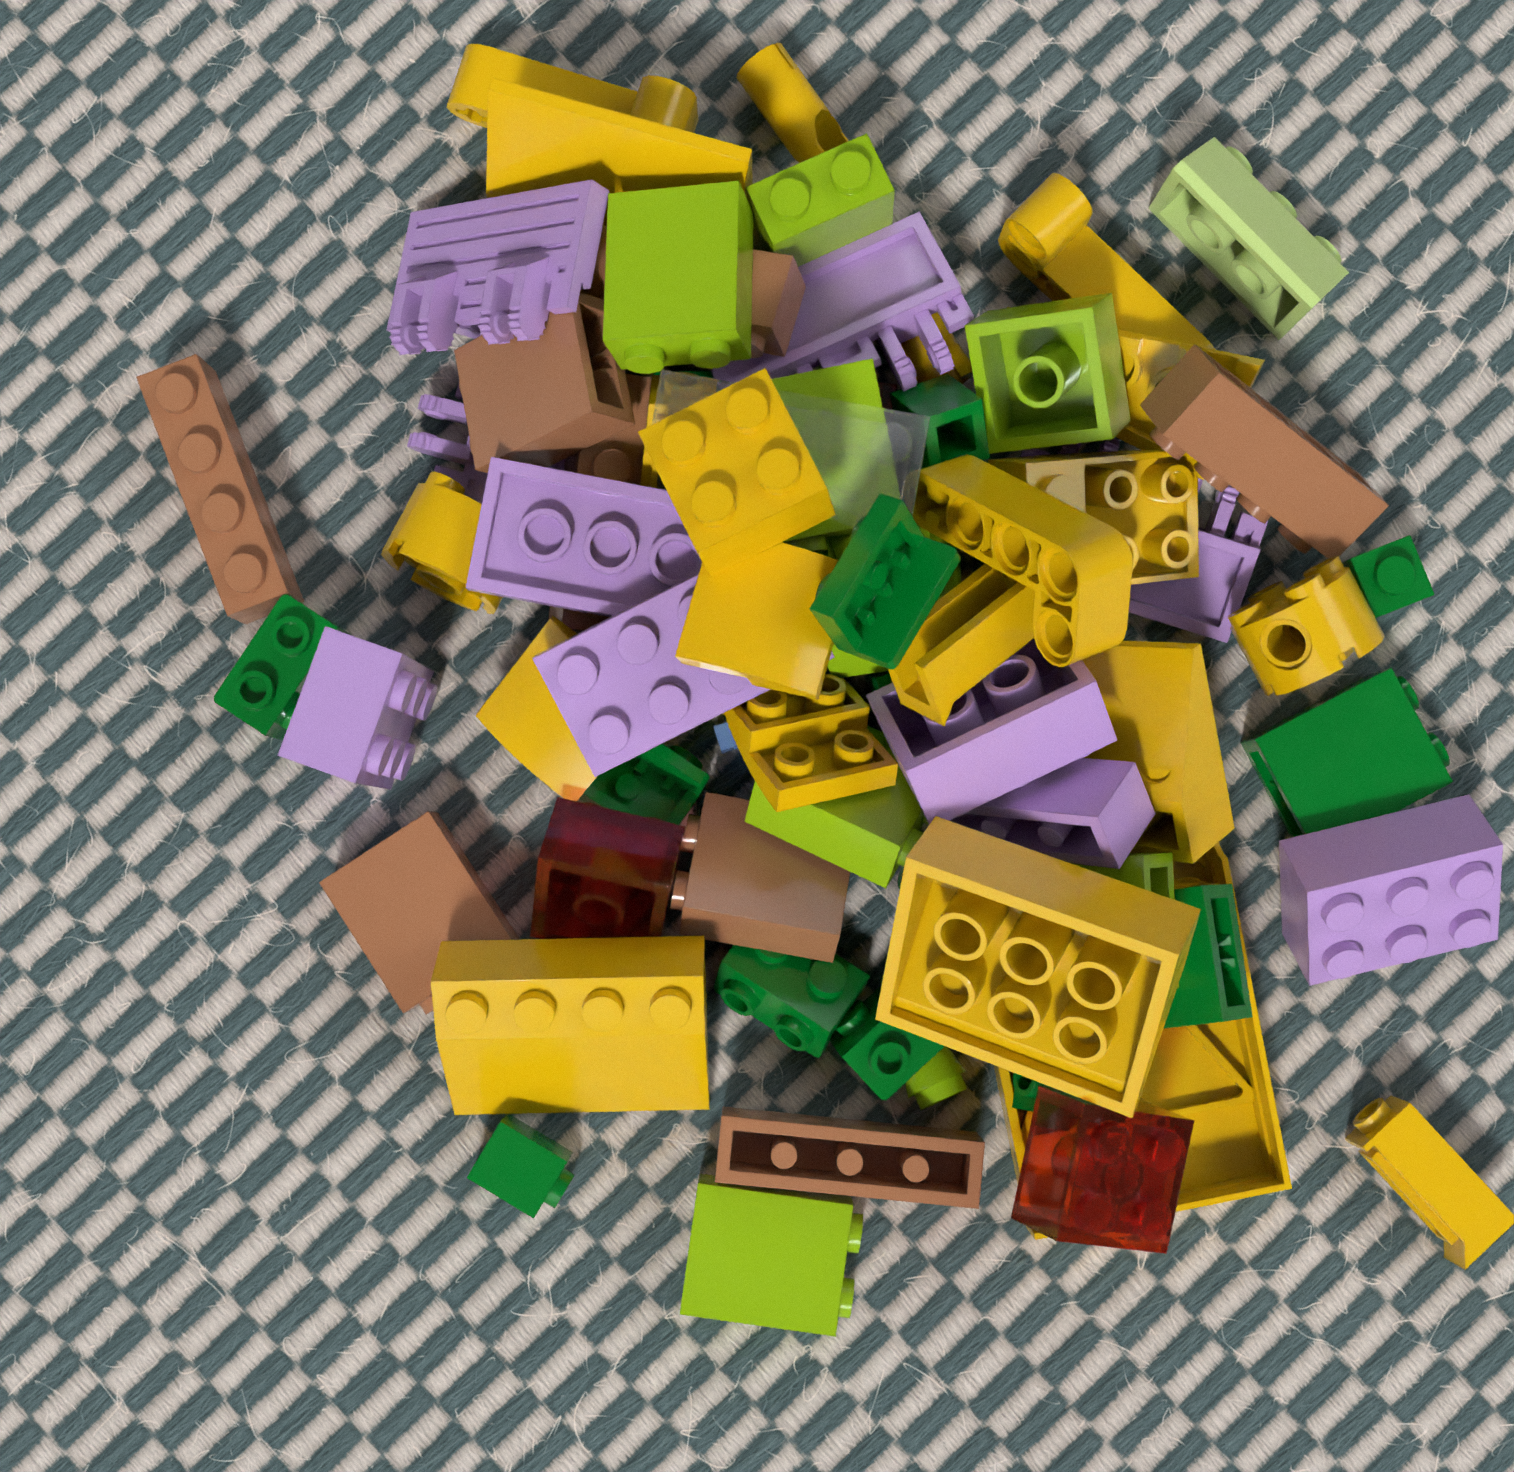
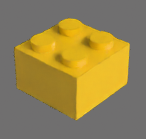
[638,368,836,577]

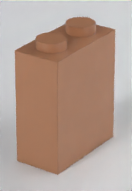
[454,292,635,473]
[670,792,850,963]
[319,811,520,1015]

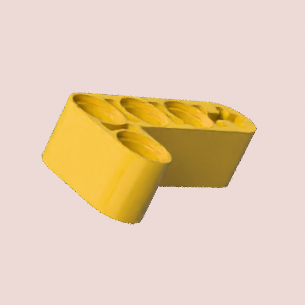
[447,44,698,133]
[998,173,1216,350]
[903,454,1133,667]

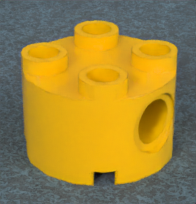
[381,471,503,614]
[1227,556,1385,696]

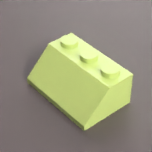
[1148,137,1349,340]

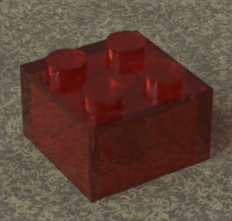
[530,797,686,939]
[1011,1086,1195,1254]

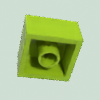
[964,293,1131,454]

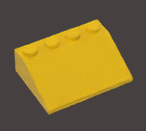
[486,77,753,226]
[875,816,1201,1118]
[431,936,710,1115]

